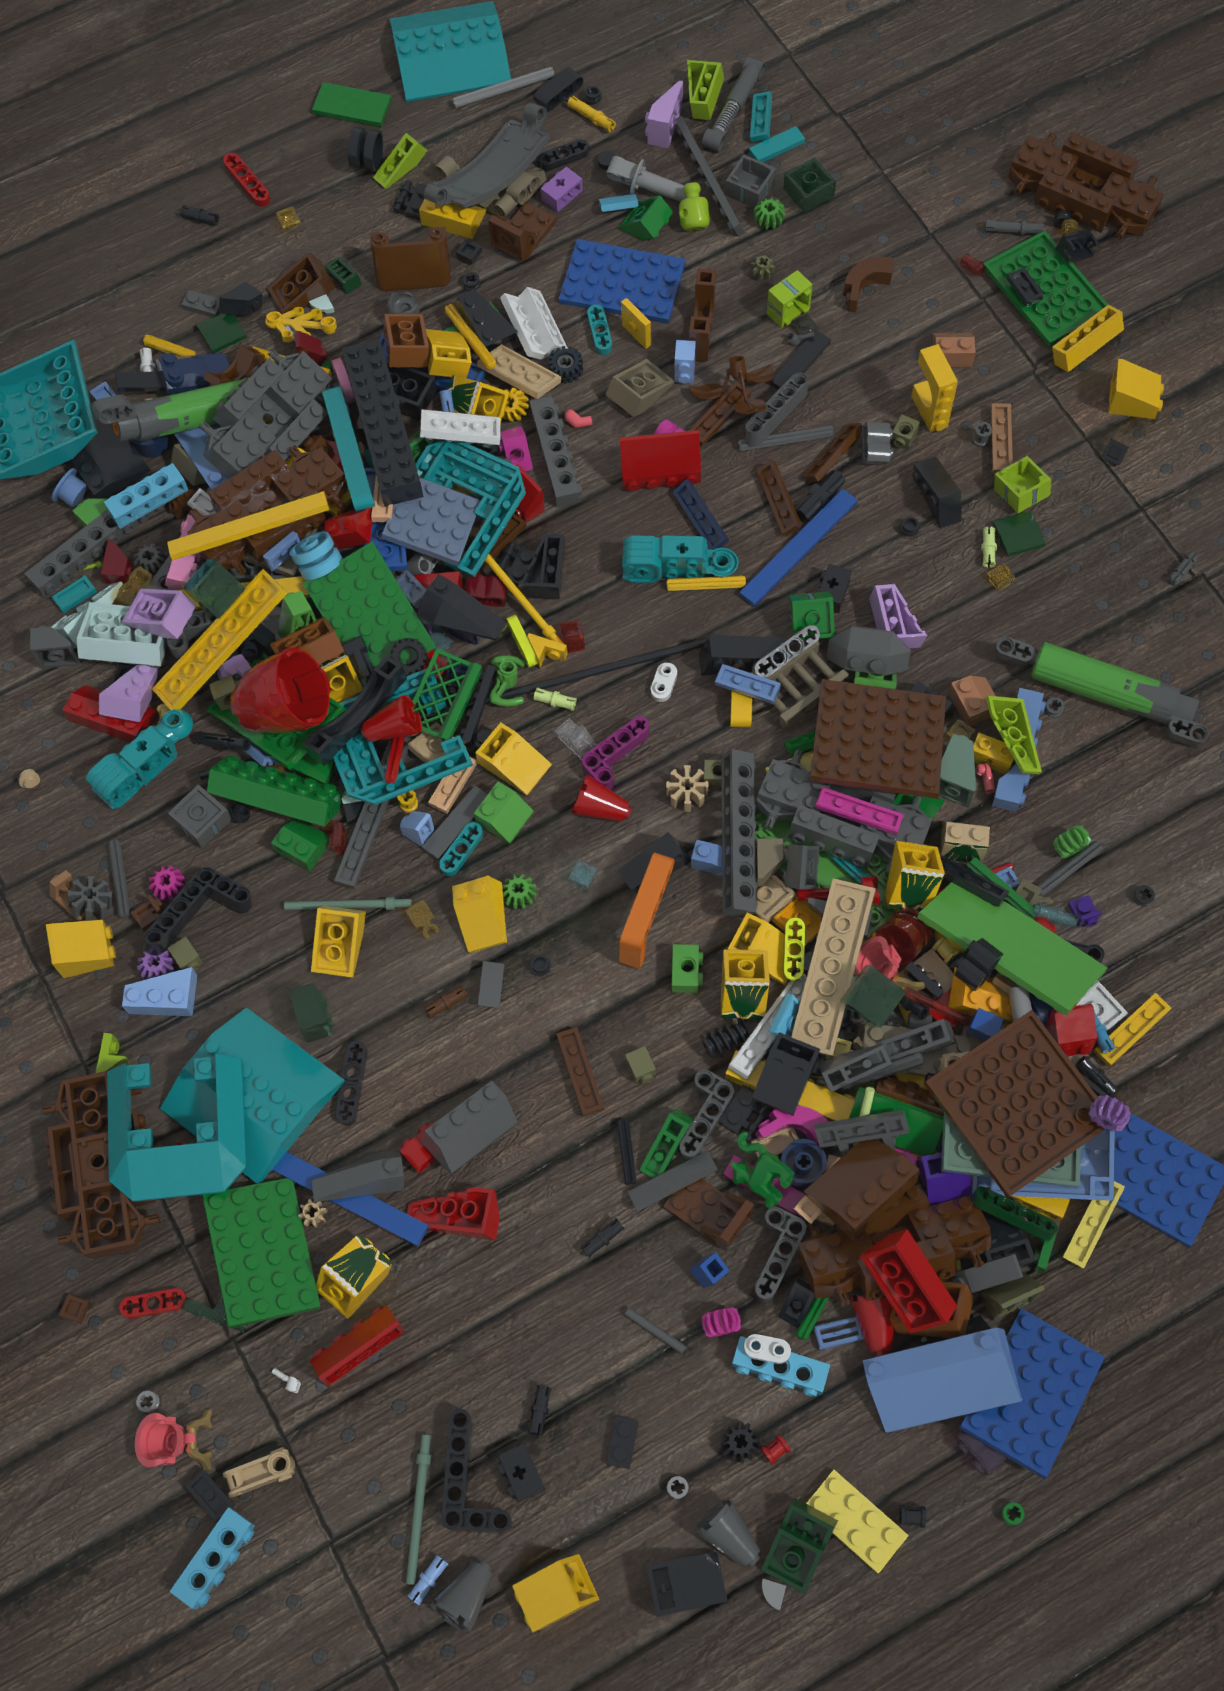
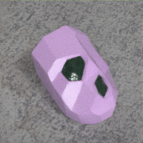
[218,654,252,681]

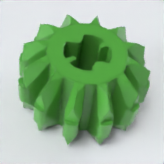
[754,197,785,230]
[1053,825,1091,858]
[502,873,537,910]

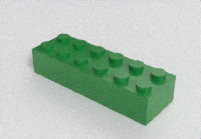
[207,756,343,827]

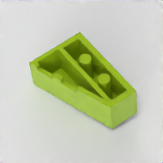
[687,60,724,120]

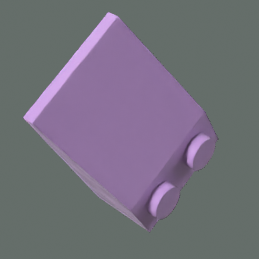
[645,80,683,149]
[122,589,196,639]

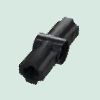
[795,470,845,522]

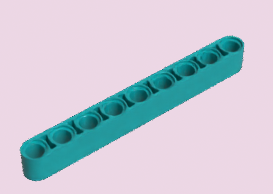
[322,386,375,512]

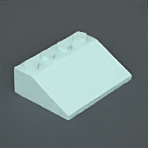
[77,602,167,666]

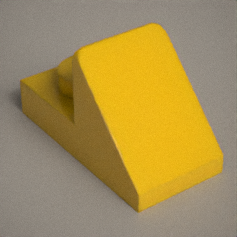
[527,633,568,668]

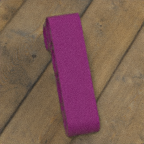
[582,716,650,789]

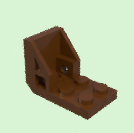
[488,201,557,260]
[663,1178,754,1251]

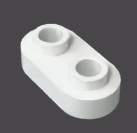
[651,663,677,702]
[744,1334,791,1364]

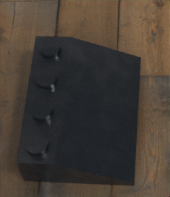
[71,419,151,499]

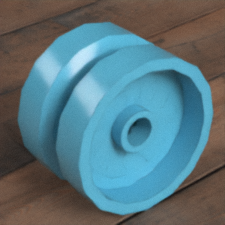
[289,531,343,580]

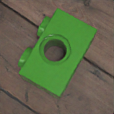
[672,944,703,993]

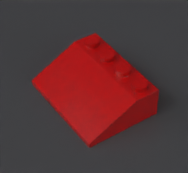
[620,430,701,491]

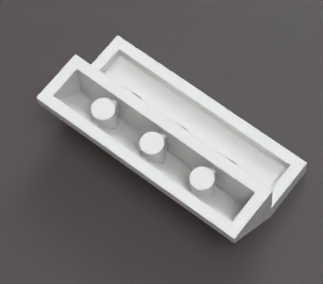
[500,287,568,360]

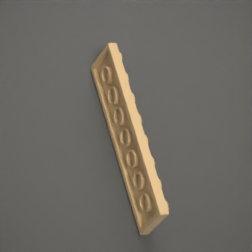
[791,878,875,1057]

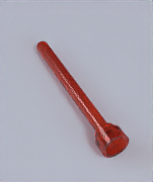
[903,987,972,1026]

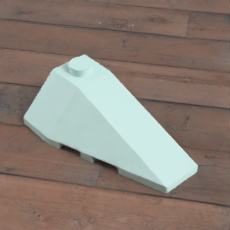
[51,582,123,648]

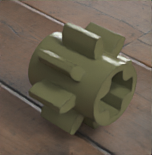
[751,255,775,280]

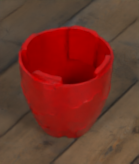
[230,647,331,733]

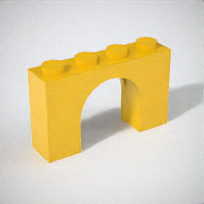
[911,344,958,432]

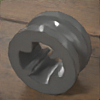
[1045,697,1065,718]

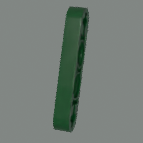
[971,1186,1058,1241]

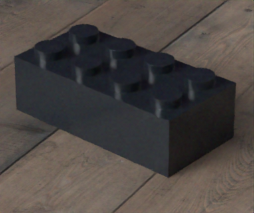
[350,359,438,419]

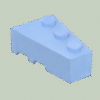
[122,967,197,1016]

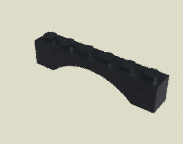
[303,656,407,766]

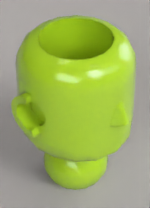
[679,182,710,231]

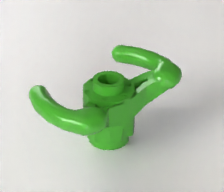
[489,655,526,707]

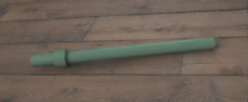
[284,897,412,910]
[406,1435,431,1585]

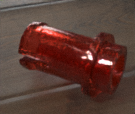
[960,253,985,275]

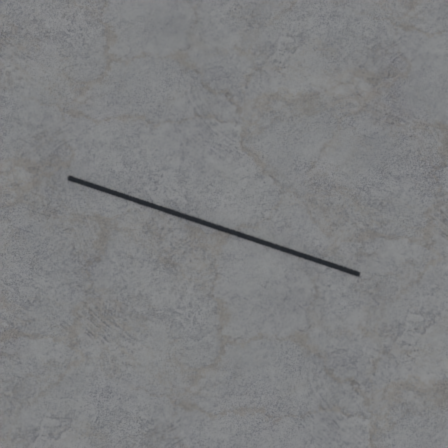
[199,637,708,780]

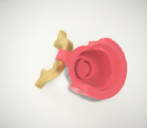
[854,936,925,1013]
[135,1410,212,1471]

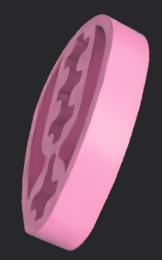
[331,358,356,405]

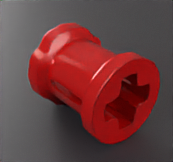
[760,1434,791,1466]

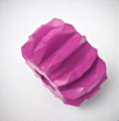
[149,865,186,902]
[702,1308,741,1337]

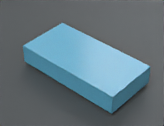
[599,194,638,212]

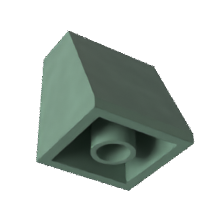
[939,733,976,808]

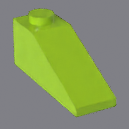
[373,133,428,189]

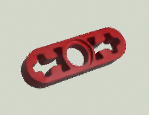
[119,1288,188,1319]

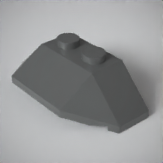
[827,625,911,675]

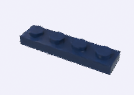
[673,479,729,550]

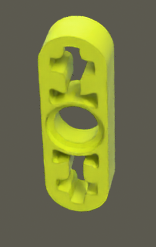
[506,615,538,668]
[784,918,805,982]

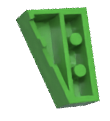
[277,591,317,638]

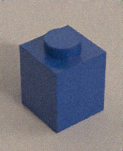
[966,1008,1004,1042]
[689,1252,730,1288]

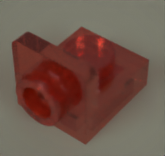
[560,620,585,653]
[322,820,346,854]

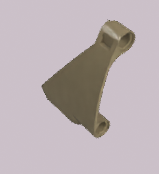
[434,155,547,217]

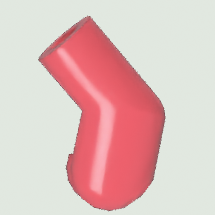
[565,409,592,428]

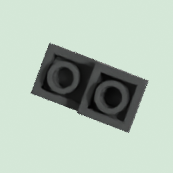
[478,961,504,1008]

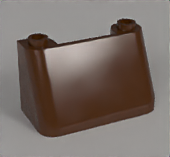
[370,227,451,292]

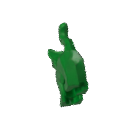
[730,1131,795,1208]

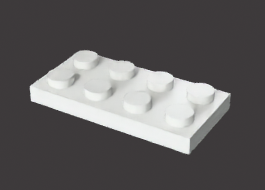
[420,410,500,445]

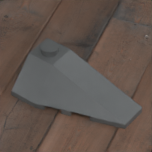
[312,1150,404,1202]

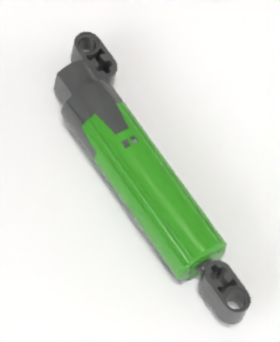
[92,378,249,442]
[995,637,1209,747]

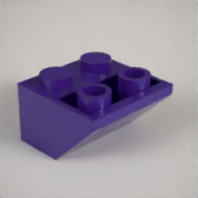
[917,1153,972,1206]

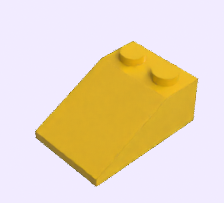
[452,876,507,953]
[311,906,366,977]

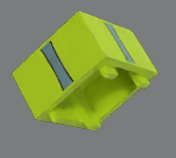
[767,270,813,328]
[994,456,1051,513]

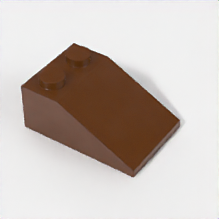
[268,252,336,314]

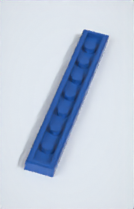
[739,489,858,607]
[271,1152,429,1247]

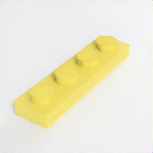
[1062,1181,1125,1269]

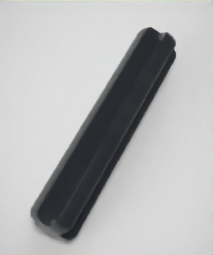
[617,1119,636,1185]

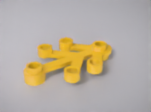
[265,307,337,342]

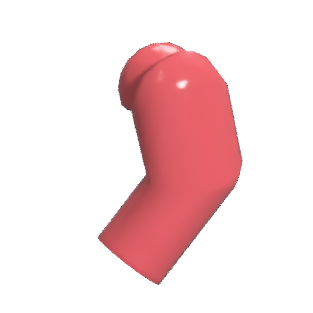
[976,763,995,794]

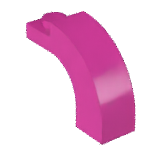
[755,1106,829,1147]

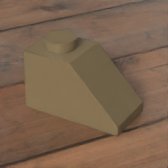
[756,839,787,886]

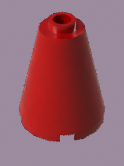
[361,695,422,742]
[571,774,632,822]
[850,1294,894,1357]

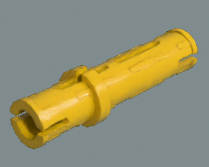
[567,96,616,132]

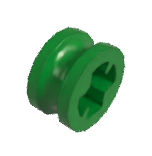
[1001,1502,1025,1526]

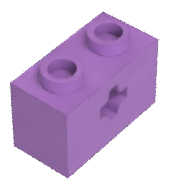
[541,167,583,213]

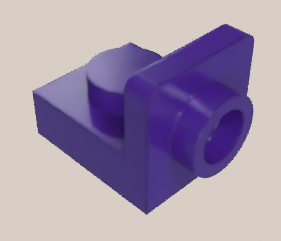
[1068,895,1102,927]

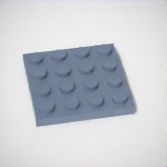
[381,478,481,566]

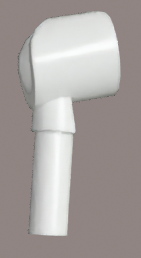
[272,1368,301,1393]

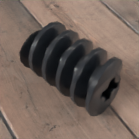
[700,1017,749,1059]

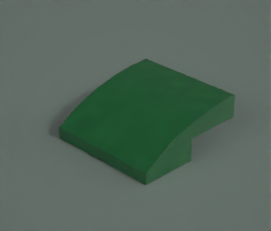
[196,313,247,354]
[993,511,1045,557]

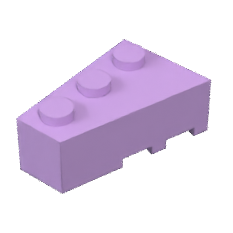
[869,584,927,649]
[99,665,157,722]

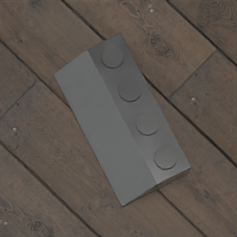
[421,1081,518,1175]

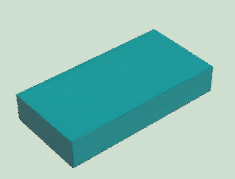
[51,575,97,614]

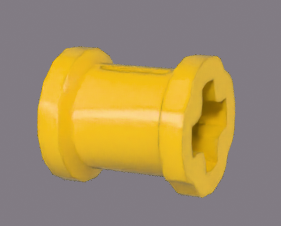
[397,790,418,813]

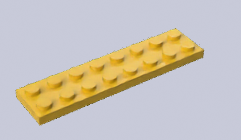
[152,569,288,710]

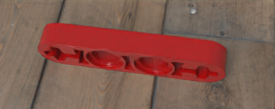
[223,153,270,207]

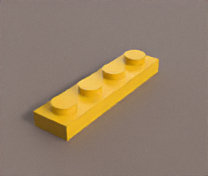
[1093,993,1171,1067]

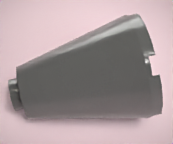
[694,1497,760,1567]
[430,1560,493,1634]

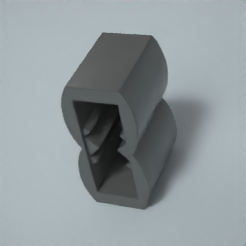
[862,422,893,465]

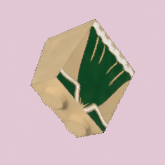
[939,821,990,864]

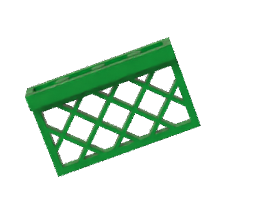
[412,648,483,742]

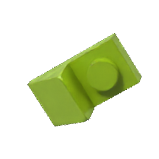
[96,1033,130,1073]

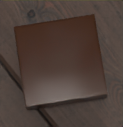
[59,1294,91,1324]

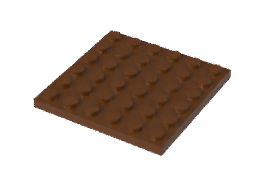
[810,679,946,799]
[924,1010,1104,1198]

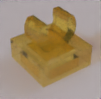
[986,563,1015,591]

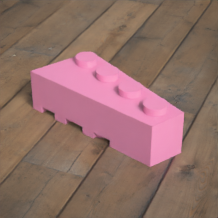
[165,515,204,590]

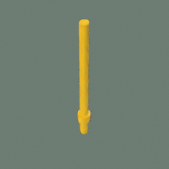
[485,554,564,644]

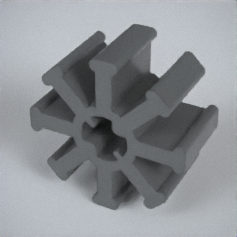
[68,876,112,921]

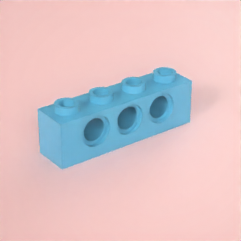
[104,463,188,529]
[732,1336,830,1397]
[170,1507,256,1610]

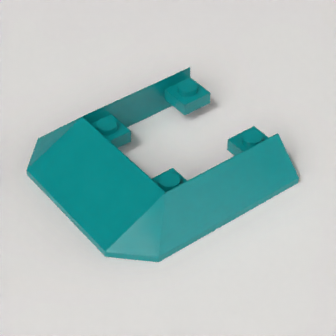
[416,440,526,577]
[333,669,473,805]
[107,1054,247,1202]

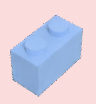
[675,340,696,384]

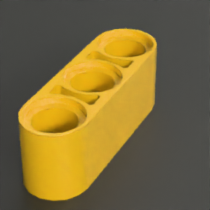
[730,672,752,728]

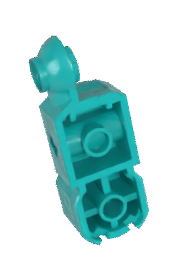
[622,535,739,583]
[85,709,193,809]

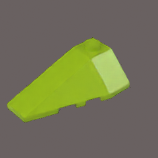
[986,696,1042,774]

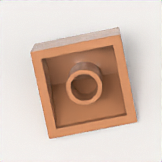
[932,333,976,367]
[948,675,995,728]

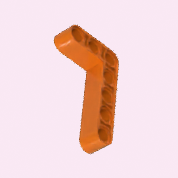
[619,852,675,969]

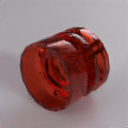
[876,908,932,965]

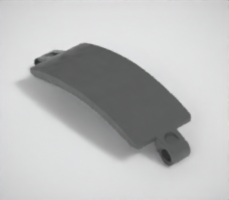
[423,103,550,208]

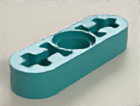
[587,305,612,355]
[439,822,483,876]

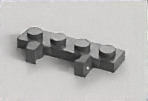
[814,1110,909,1157]

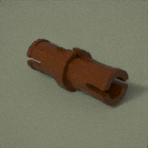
[424,985,468,1018]

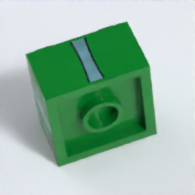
[789,591,835,640]

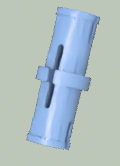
[407,1555,449,1606]

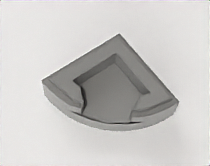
[762,1579,786,1611]

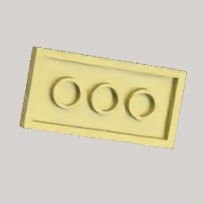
[806,1470,909,1574]

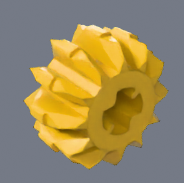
[502,388,530,422]

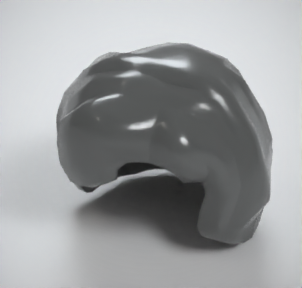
[386,291,420,314]

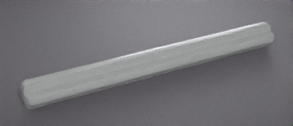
[452,67,555,108]

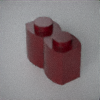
[465,573,507,607]

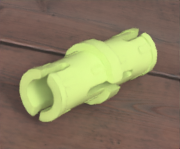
[981,527,997,568]
[534,688,577,711]

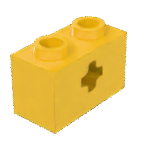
[973,733,1014,775]

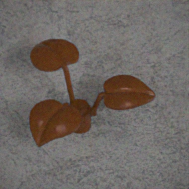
[689,356,774,415]

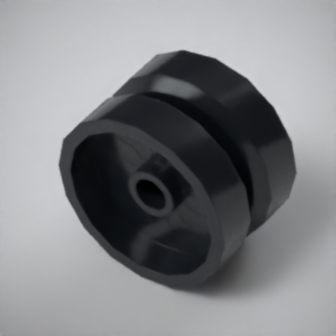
[348,127,383,172]

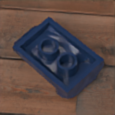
[156,353,230,394]

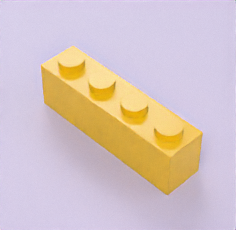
[1052,305,1124,372]

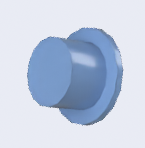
[51,468,88,507]

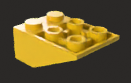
[426,329,472,378]
[475,722,552,796]
[728,912,801,985]

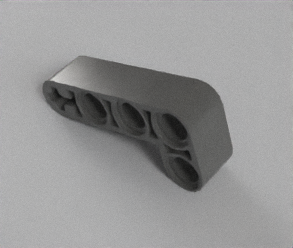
[167,604,230,659]
[680,1070,734,1161]
[754,1207,806,1303]

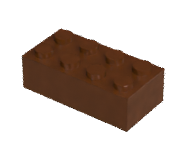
[875,1075,944,1132]

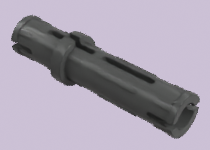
[985,219,1043,235]

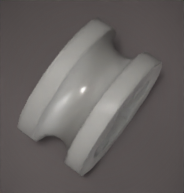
[136,1391,160,1413]
[667,1476,689,1499]

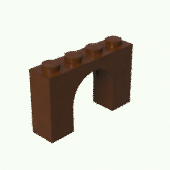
[689,268,716,361]

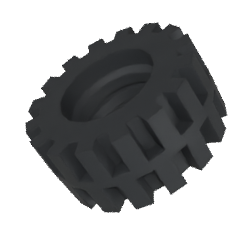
[390,638,427,675]

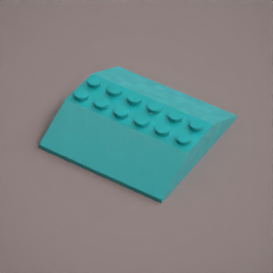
[390,1,511,102]
[0,339,98,479]
[160,1007,345,1184]

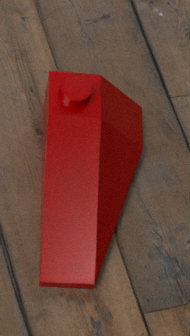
[407,1187,500,1241]

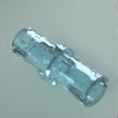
[1033,903,1078,928]

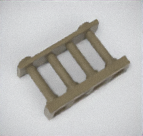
[767,641,849,730]

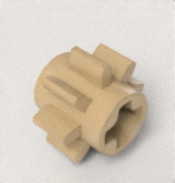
[298,1199,328,1228]

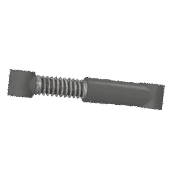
[702,56,766,152]

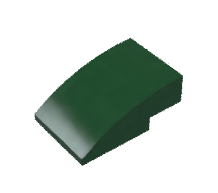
[761,1498,838,1594]

